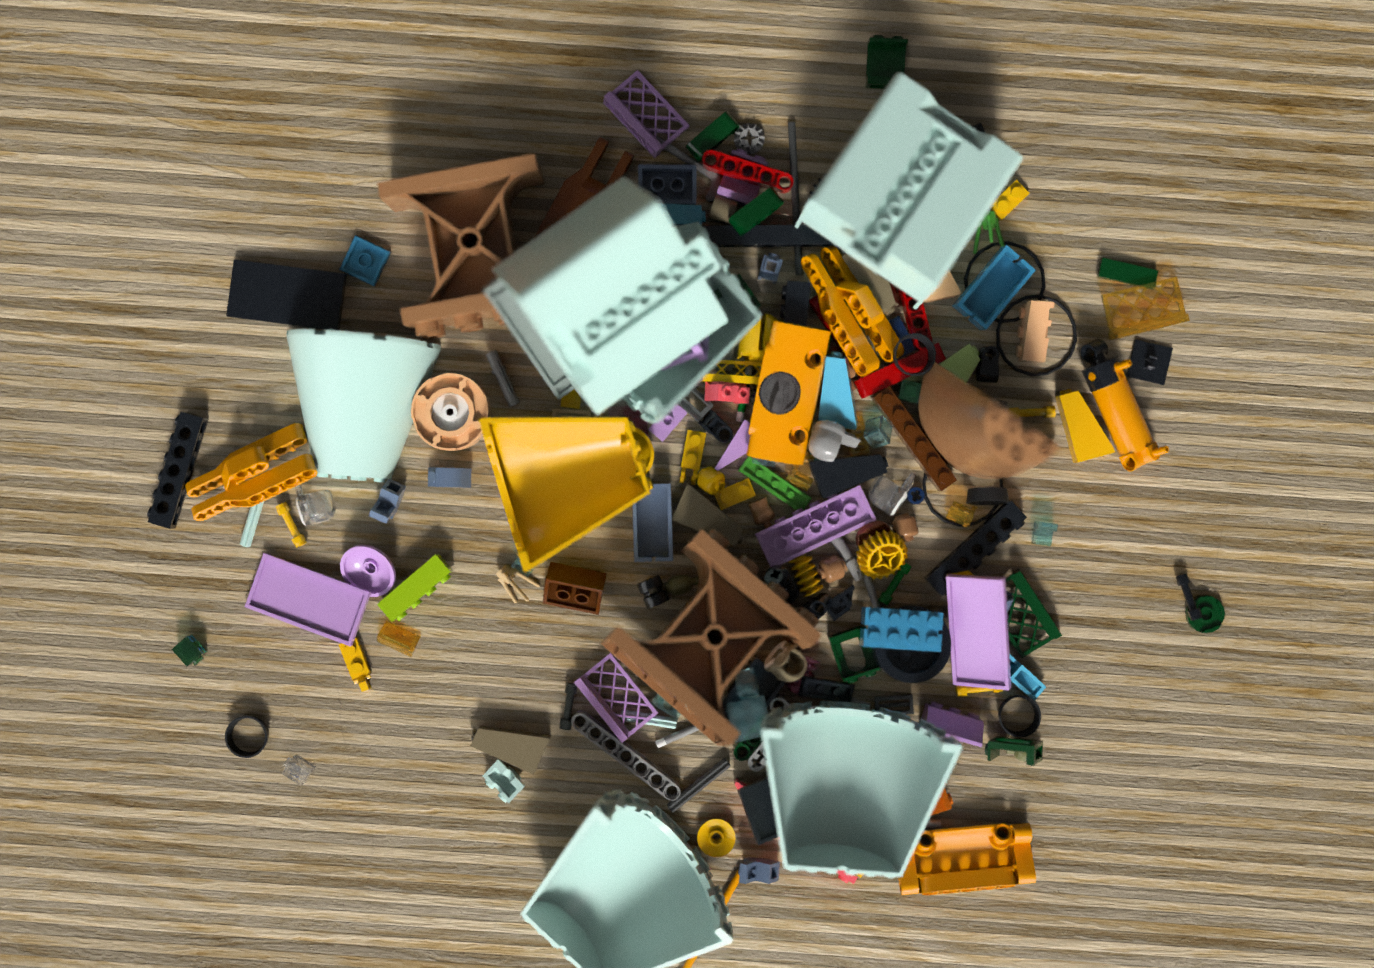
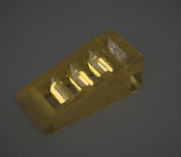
[845,416,870,457]

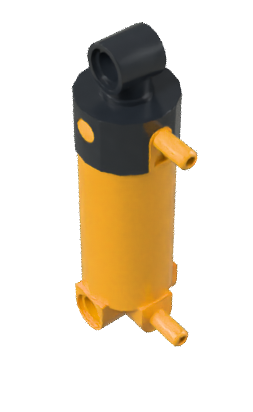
[1081,339,1169,471]

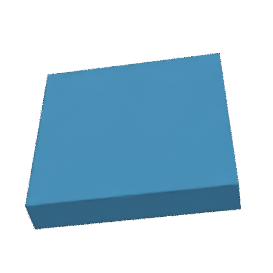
[339,235,391,287]

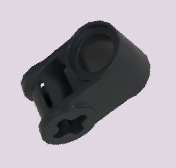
[976,346,999,383]
[698,409,733,444]
[797,593,833,620]

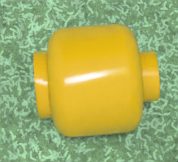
[697,466,725,495]

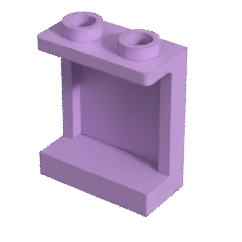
[717,149,768,206]

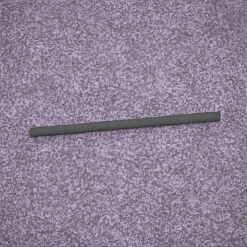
[788,122,803,276]

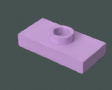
[648,404,687,442]

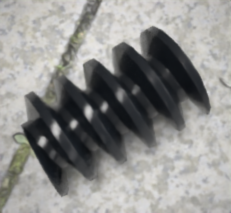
[764,565,799,604]

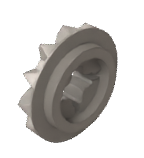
[734,123,765,154]

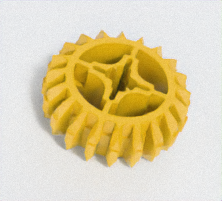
[856,530,908,580]

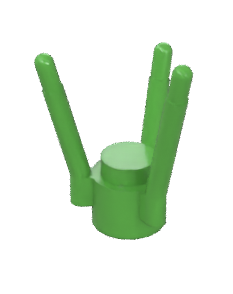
[973,211,1005,254]

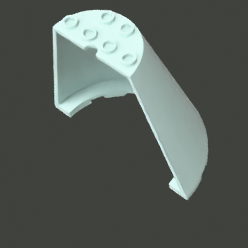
[286,329,441,483]

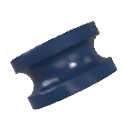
[907,487,925,504]

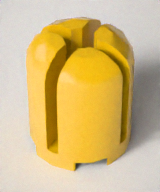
[738,313,778,362]

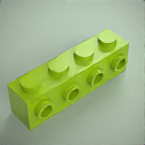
[377,553,453,622]

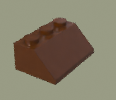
[543,562,607,615]

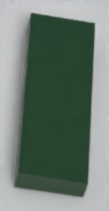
[1097,258,1159,290]

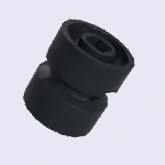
[636,575,670,609]

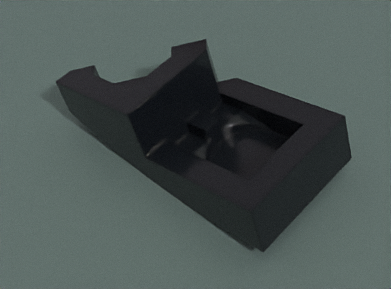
[822,585,855,621]

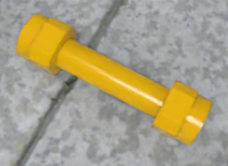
[1007,406,1056,419]
[276,502,307,548]
[955,685,1003,697]

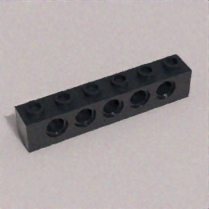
[147,412,209,529]
[924,500,1027,596]

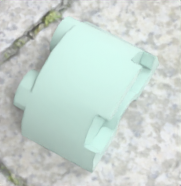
[483,759,525,803]

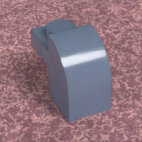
[428,467,472,488]
[369,479,406,524]
[738,857,780,884]

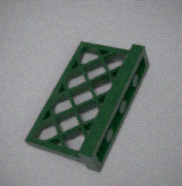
[1005,568,1062,658]

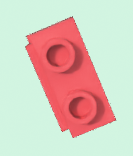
[704,381,750,404]

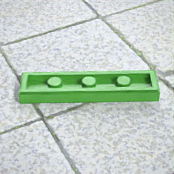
[738,456,812,510]

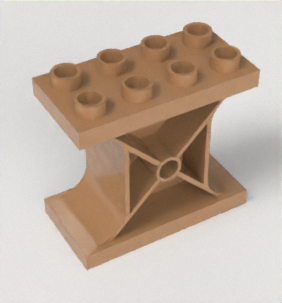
[377,153,545,340]
[600,529,822,746]

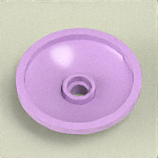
[340,545,396,597]

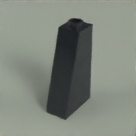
[807,454,889,499]

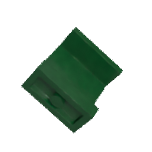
[865,35,908,89]

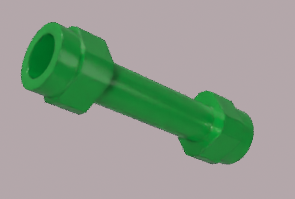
[878,563,912,606]

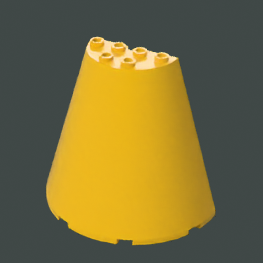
[479,418,652,572]

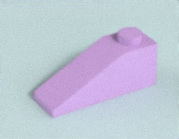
[715,420,750,471]

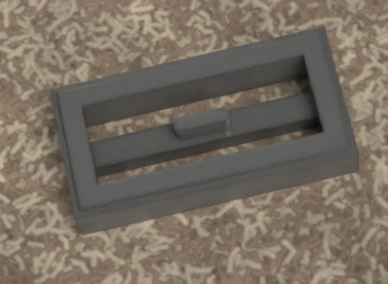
[874,694,914,714]

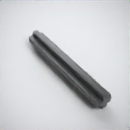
[667,758,731,812]

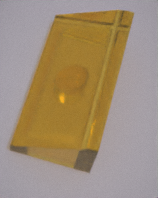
[377,621,421,657]

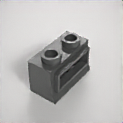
[678,385,714,422]

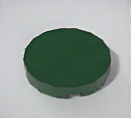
[1185,595,1225,633]

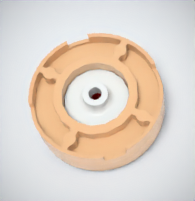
[411,373,491,451]

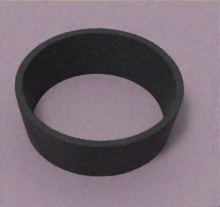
[893,333,936,376]
[966,487,1009,505]
[998,695,1041,737]
[225,716,269,758]

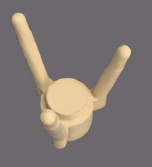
[496,564,540,603]

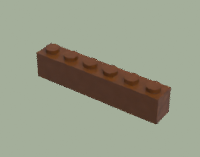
[871,386,957,491]

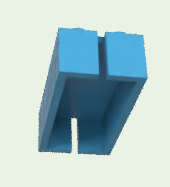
[952,245,1036,331]
[859,607,943,652]

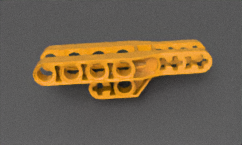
[801,245,904,376]
[185,423,317,521]

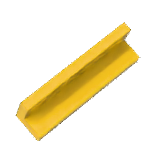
[702,360,762,385]

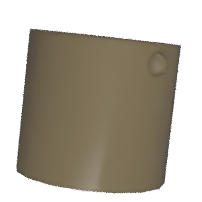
[708,194,738,225]

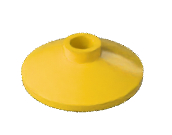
[697,819,736,857]

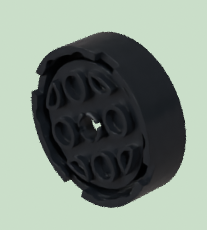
[871,605,951,683]

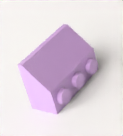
[921,702,984,747]

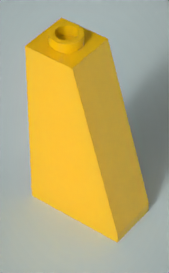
[1055,389,1115,463]

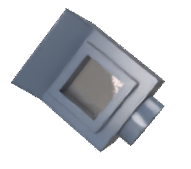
[758,253,783,284]

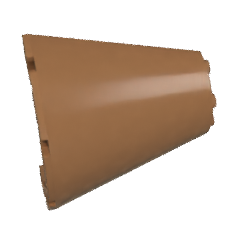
[918,362,1060,479]

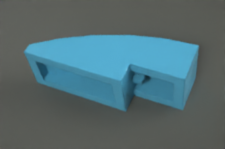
[1009,654,1046,701]

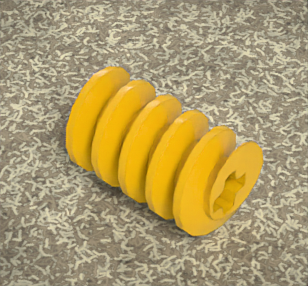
[788,554,824,597]

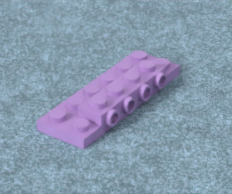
[755,485,876,567]

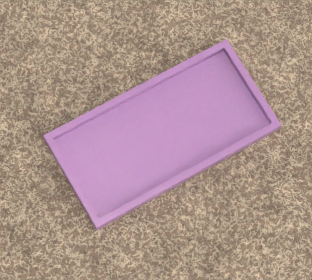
[245,553,371,646]
[946,574,1011,690]

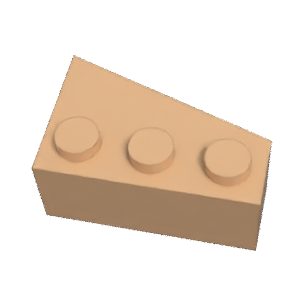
[1016,300,1055,364]

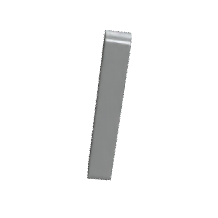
[571,710,681,801]

